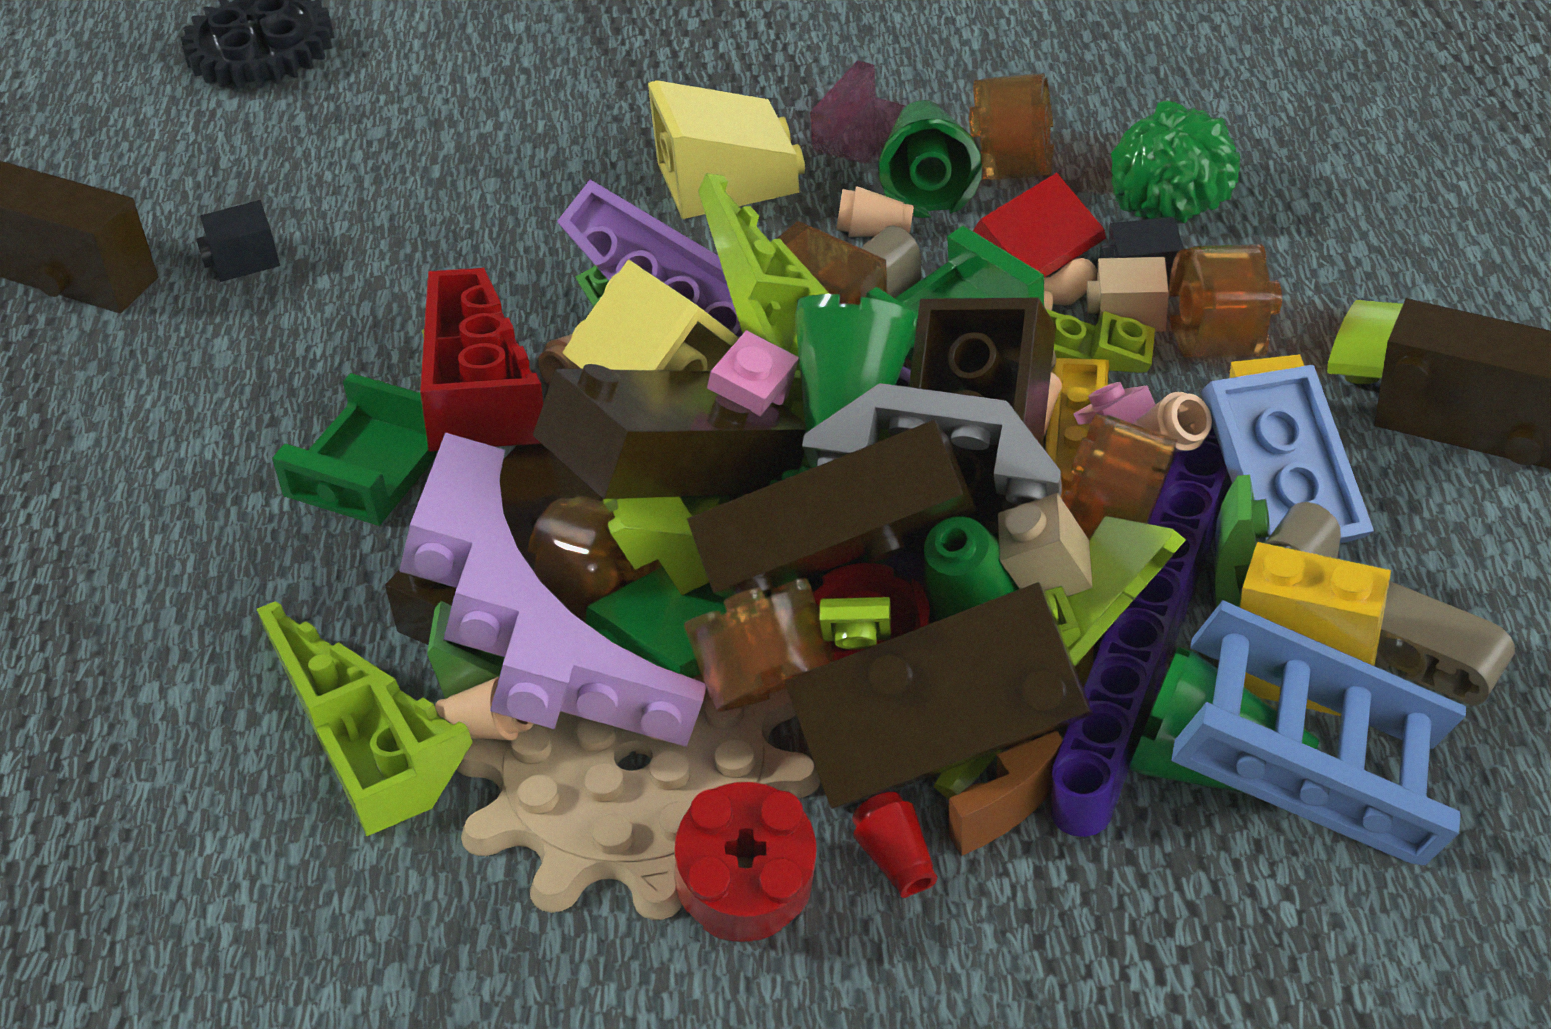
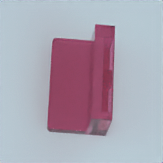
[810,60,906,163]

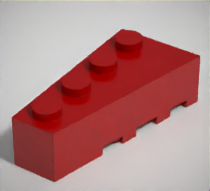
[420,268,543,451]

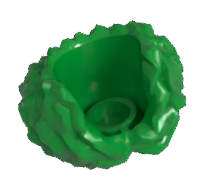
[1111,100,1240,223]

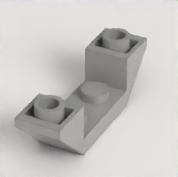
[802,383,1062,505]

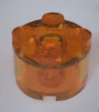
[969,73,1054,181]
[1169,244,1282,358]
[1062,413,1178,538]
[528,495,662,623]
[683,578,836,713]

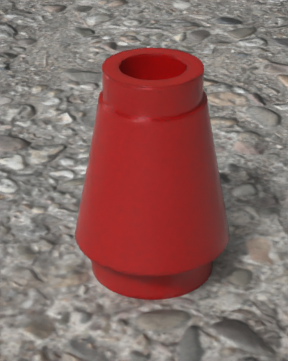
[852,792,938,898]

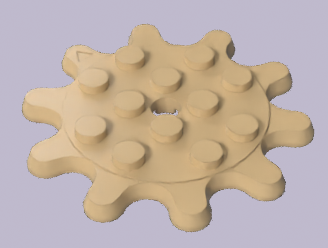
[456,656,821,920]

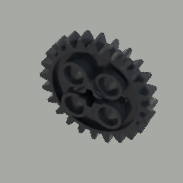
[181,0,334,89]

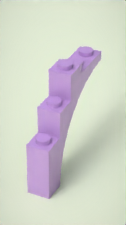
[399,432,706,747]

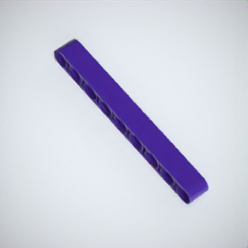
[1051,426,1232,837]

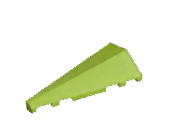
[698,173,829,411]
[603,497,709,595]
[933,516,1186,800]
[257,601,473,836]

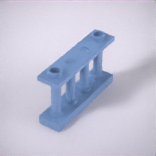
[1171,600,1466,865]

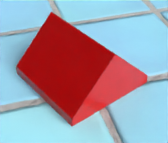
[973,172,1106,278]

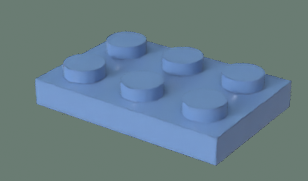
[1200,365,1374,544]

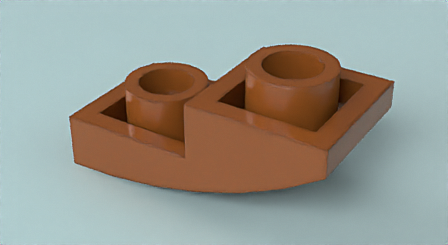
[949,731,1063,856]

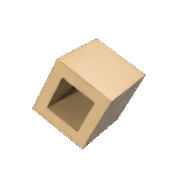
[1087,257,1169,332]
[998,493,1093,597]

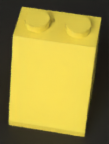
[648,80,805,219]
[562,259,739,371]

